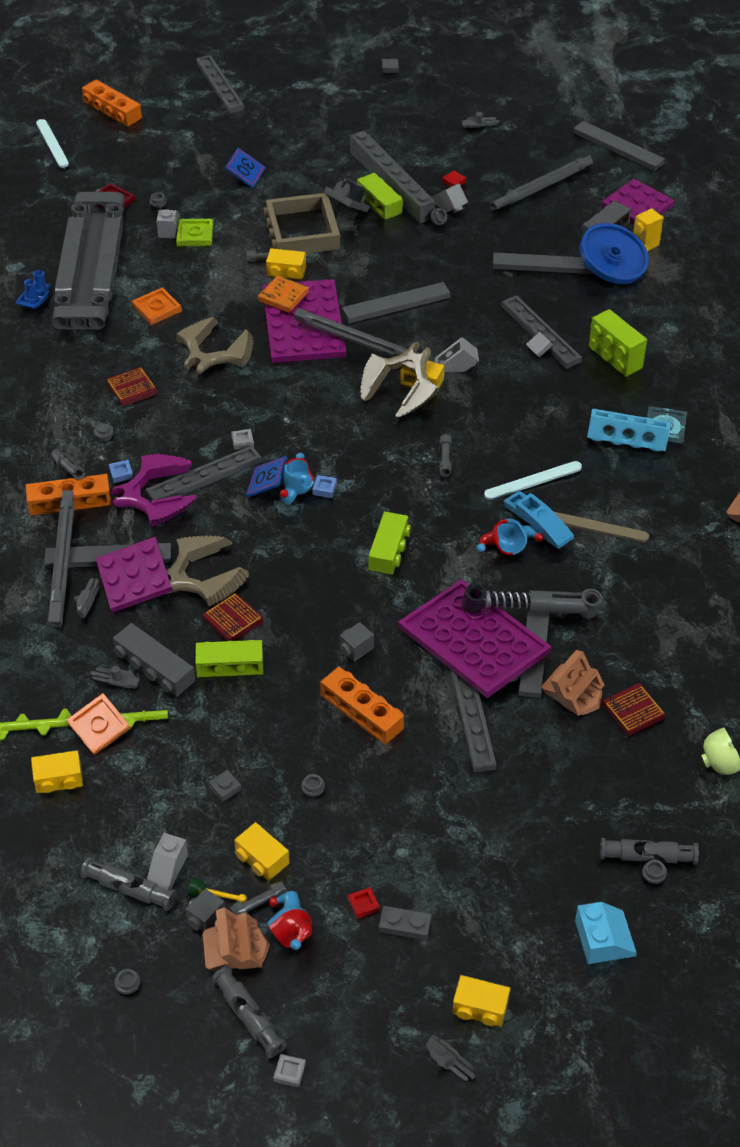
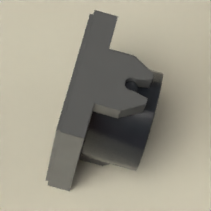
[324,177,370,212]

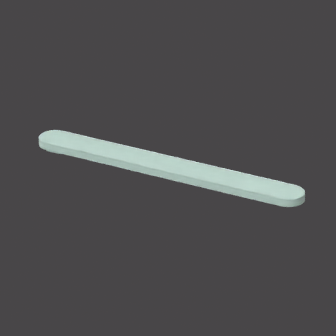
[36,119,69,168]
[484,461,581,500]

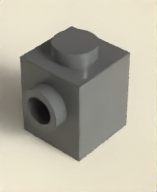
[340,622,374,662]
[186,888,225,932]

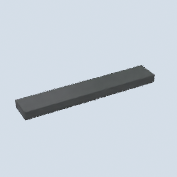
[196,55,244,114]
[573,121,665,171]
[493,253,594,274]
[342,282,450,323]
[501,295,582,369]
[146,446,262,502]
[44,543,171,569]
[518,612,549,698]
[449,668,496,772]

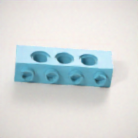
[587,409,671,452]

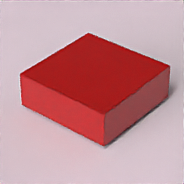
[442,171,466,187]
[348,887,380,919]

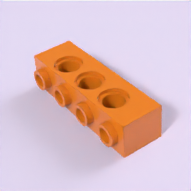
[82,80,142,127]
[26,474,111,516]
[320,667,404,745]

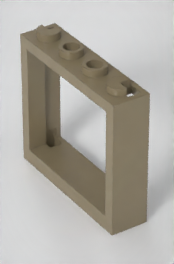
[263,193,340,253]

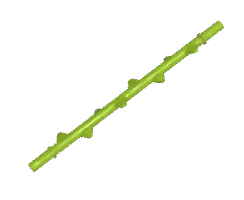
[0,709,168,741]

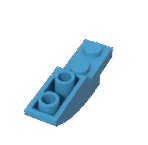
[504,491,574,549]

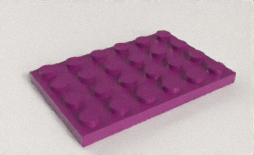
[263,279,346,363]
[398,579,552,698]

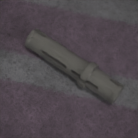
[51,449,85,480]

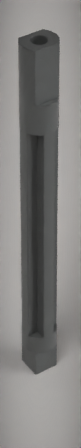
[489,155,593,211]
[294,308,420,357]
[47,490,75,627]

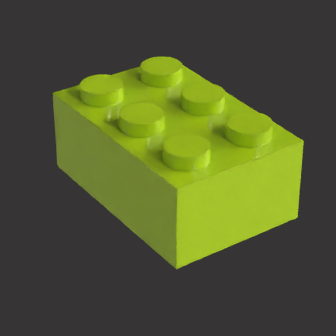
[589,309,647,377]

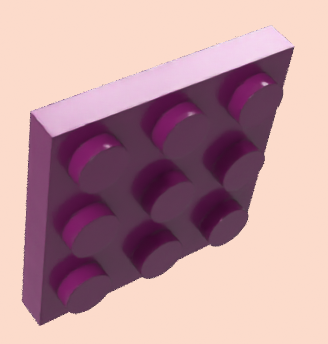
[601,179,675,224]
[96,537,173,612]

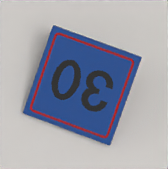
[224,148,266,189]
[246,456,288,497]

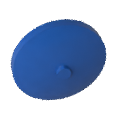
[580,223,649,284]

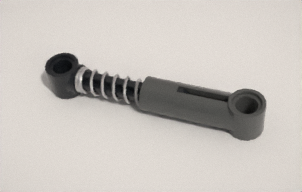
[461,584,603,618]

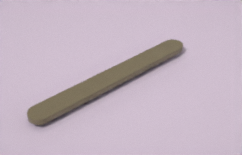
[553,511,649,542]

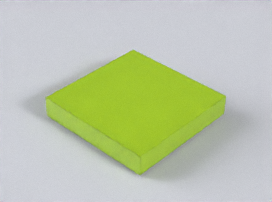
[176,219,214,246]

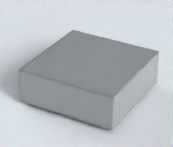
[526,332,553,358]
[231,429,254,450]
[274,1054,306,1088]

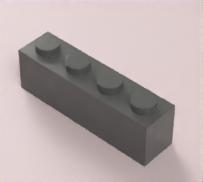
[113,623,195,697]

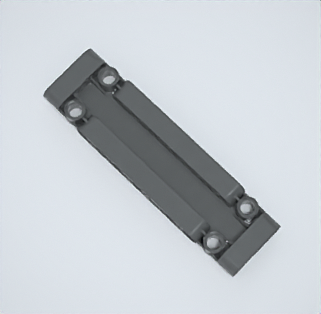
[52,192,125,330]

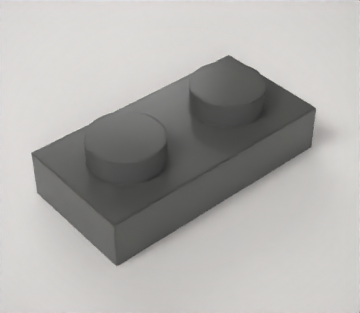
[379,906,432,940]

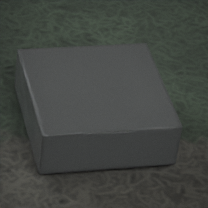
[382,59,398,73]

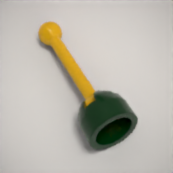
[188,878,247,903]

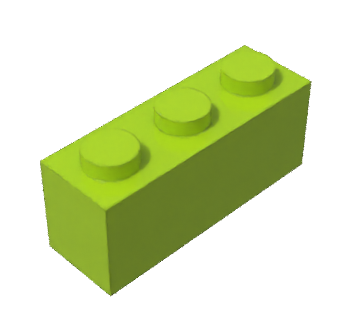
[357,172,403,220]
[369,511,411,575]
[196,640,263,677]

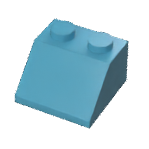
[575,902,637,964]

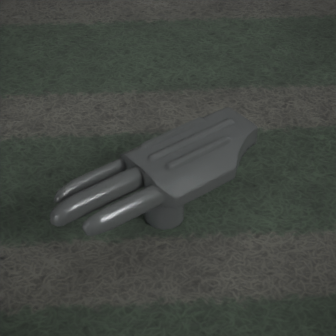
[462,112,499,128]
[74,578,99,618]
[90,666,140,689]
[426,1035,475,1081]

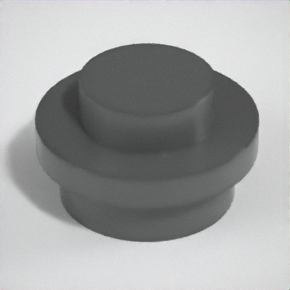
[149,192,167,208]
[431,208,447,226]
[94,423,114,441]
[301,774,325,797]
[642,860,667,884]
[115,969,140,994]

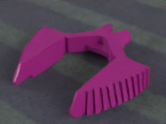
[111,454,197,527]

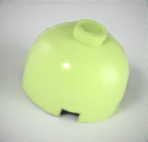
[701,727,740,775]

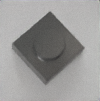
[209,770,241,802]

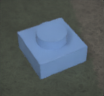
[109,460,133,483]
[312,475,337,498]

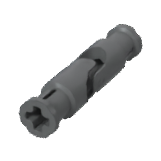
[600,838,699,865]
[80,857,177,911]
[212,966,286,1058]

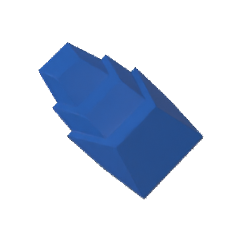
[15,270,51,309]

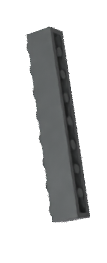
[350,131,435,223]

